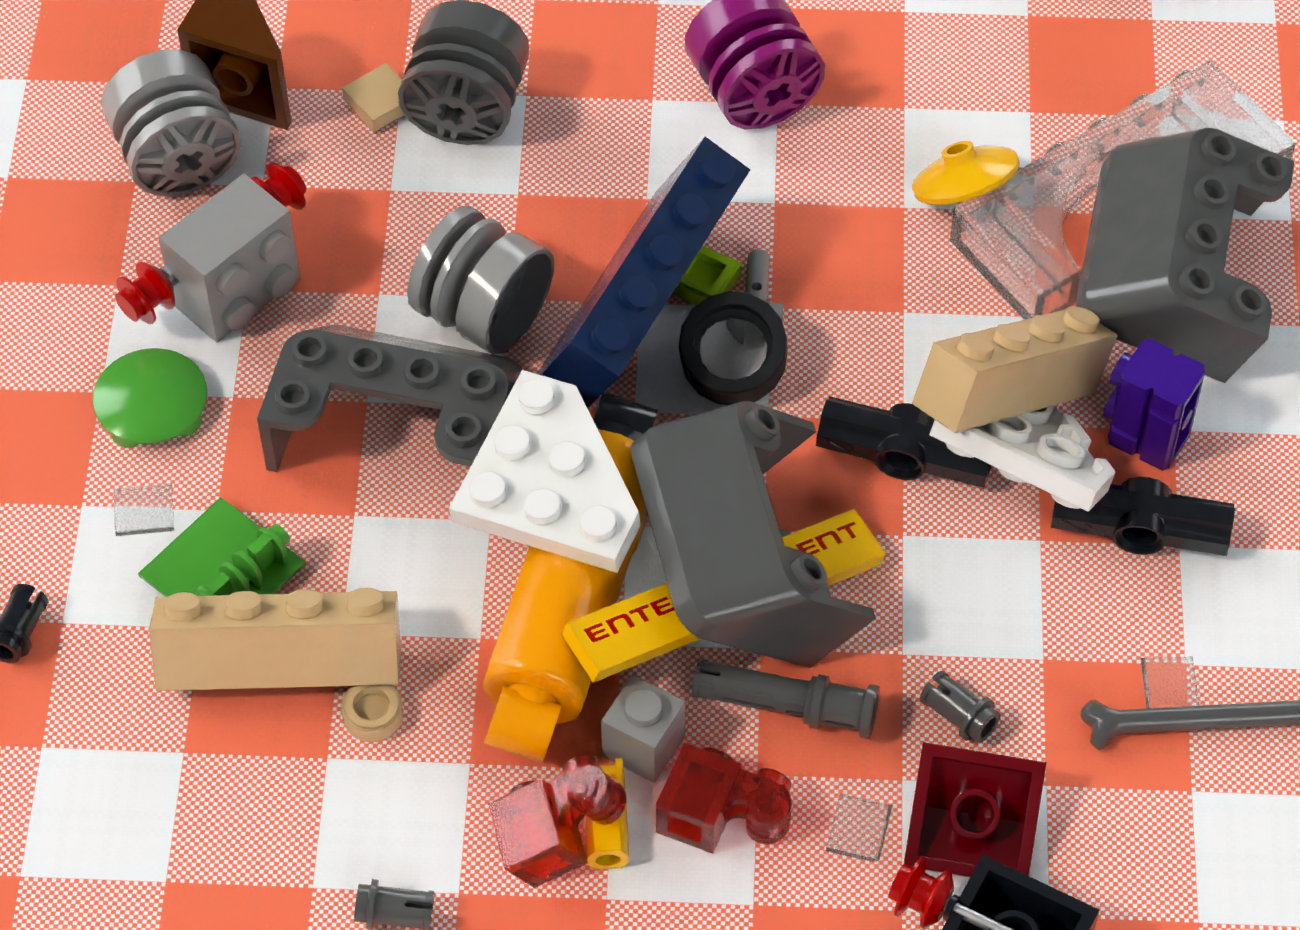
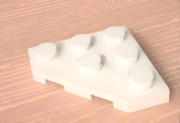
[449,370,641,573]
[929,405,1115,512]

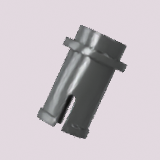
[920,671,1000,743]
[354,879,435,930]

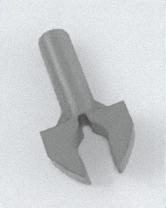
[726,249,784,346]

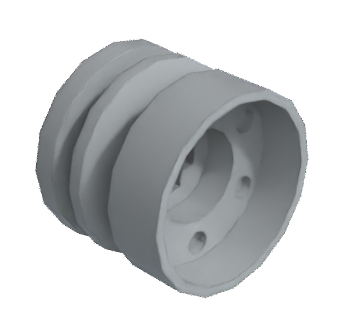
[101,49,241,197]
[407,206,554,354]

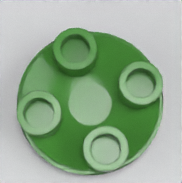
[93,348,207,448]

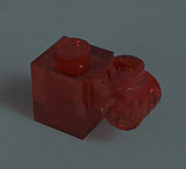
[656,743,792,854]
[488,755,627,888]

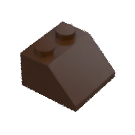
[177,0,292,130]

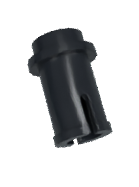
[0,584,49,663]

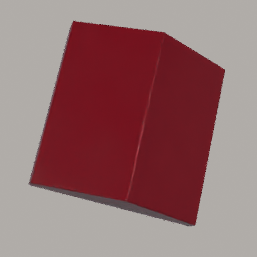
[904,742,1047,877]

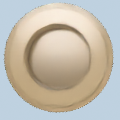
[341,685,403,742]

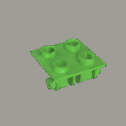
[138,497,306,597]

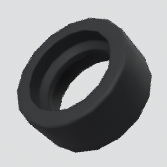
[678,291,788,405]

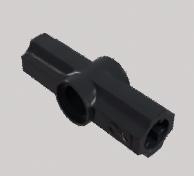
[816,396,991,488]
[1051,477,1235,556]

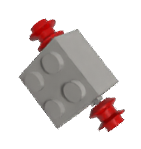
[115,163,306,343]

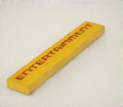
[561,509,886,683]

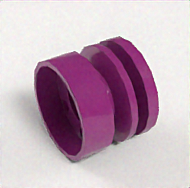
[685,0,825,130]

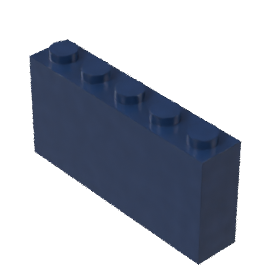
[537,137,751,409]

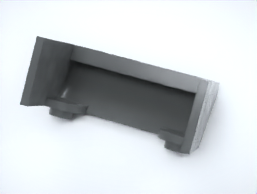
[631,401,876,668]

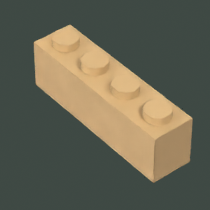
[912,306,1118,433]
[149,588,401,691]

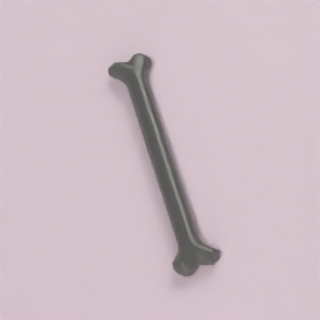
[1081,700,1300,750]

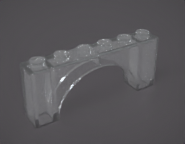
[950,59,1296,320]

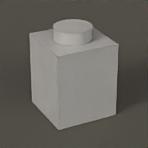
[601,674,686,783]

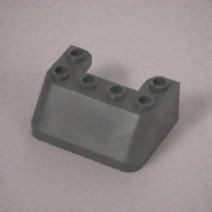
[1076,128,1295,383]
[257,325,523,472]

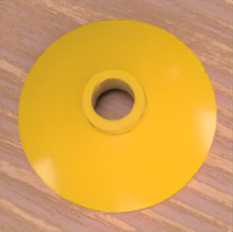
[912,141,1020,205]

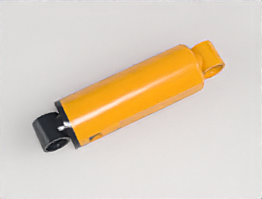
[482,392,658,763]

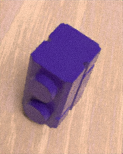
[1103,338,1206,471]

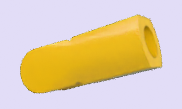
[583,758,629,870]

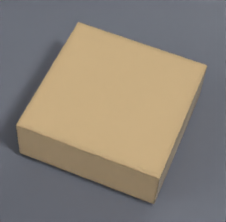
[342,63,405,132]

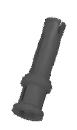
[692,659,880,739]

